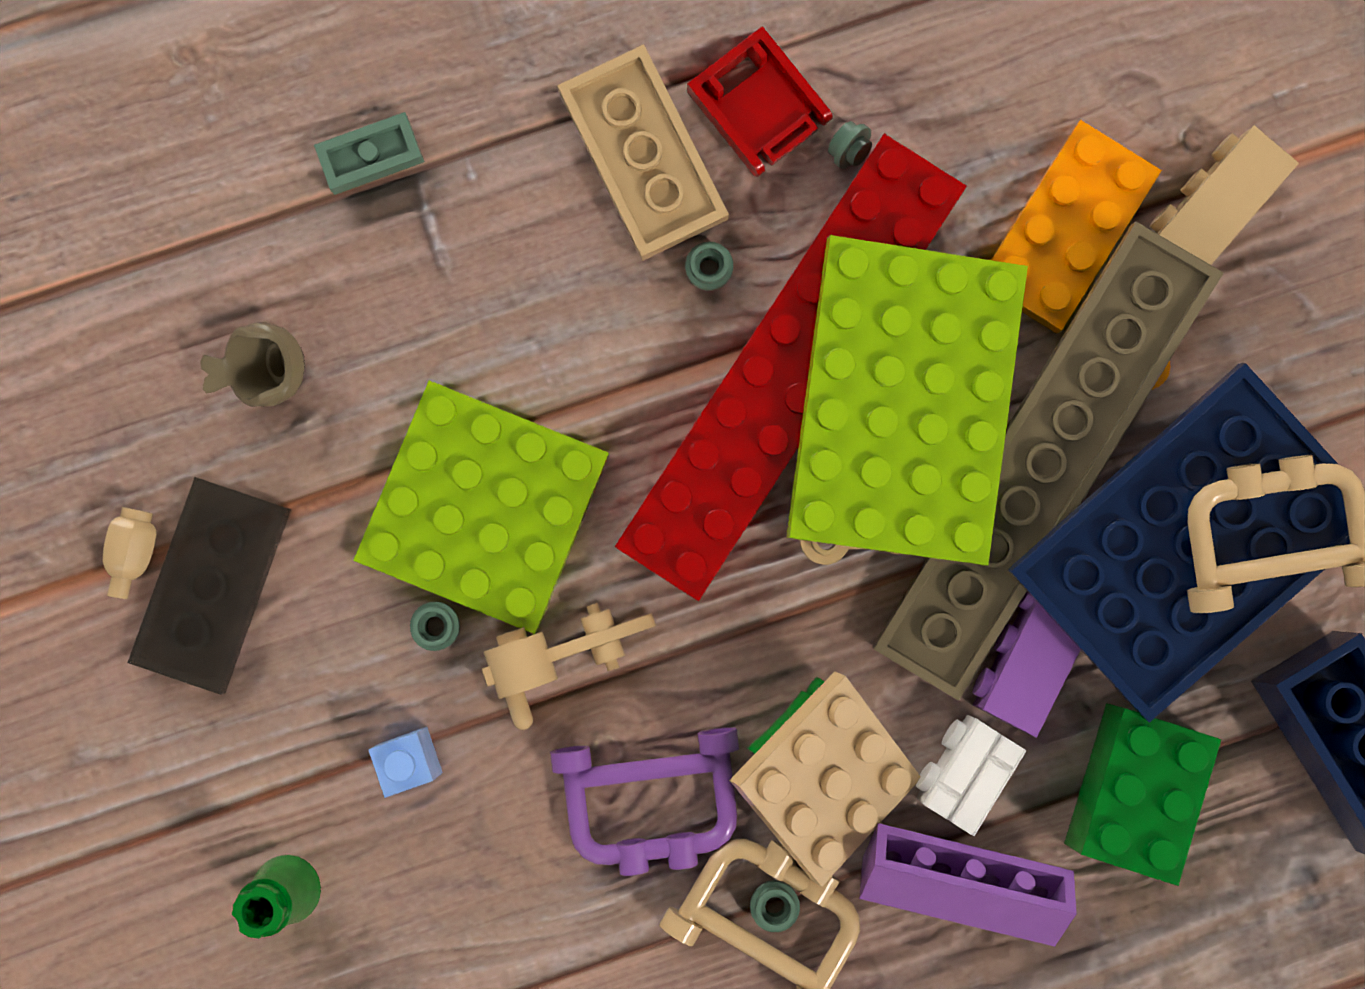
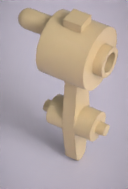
[482,603,656,730]

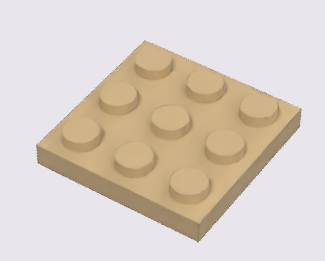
[729,671,921,887]

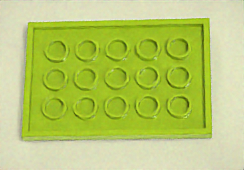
[786,235,1028,566]

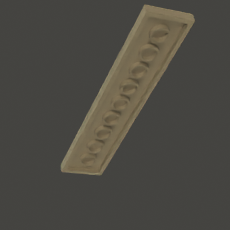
[872,222,1224,701]

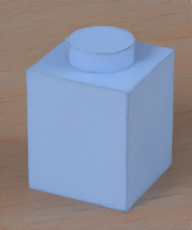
[368,727,443,798]

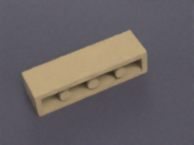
[1149,125,1299,265]

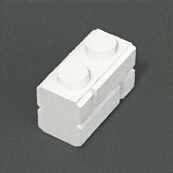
[916,715,1026,836]

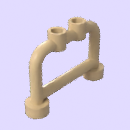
[1187,455,1365,613]
[659,839,860,989]

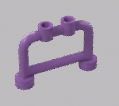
[550,728,739,876]

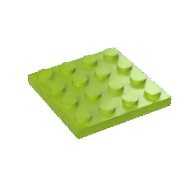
[353,380,610,634]

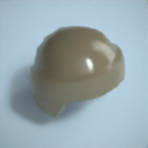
[200,322,305,407]

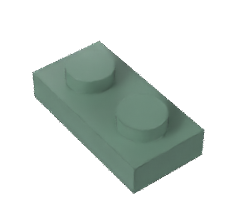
[314,112,425,195]

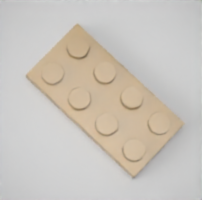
[557,44,729,261]

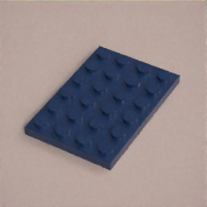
[1007,363,1350,723]

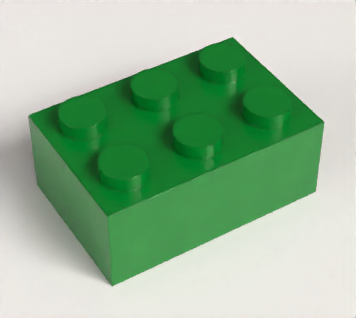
[1064,703,1222,886]

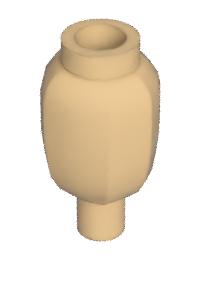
[103,507,157,599]

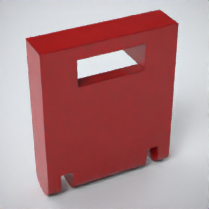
[687,26,833,177]

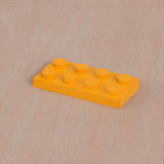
[991,120,1162,334]

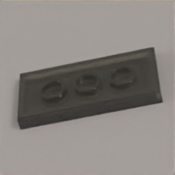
[127,477,291,695]

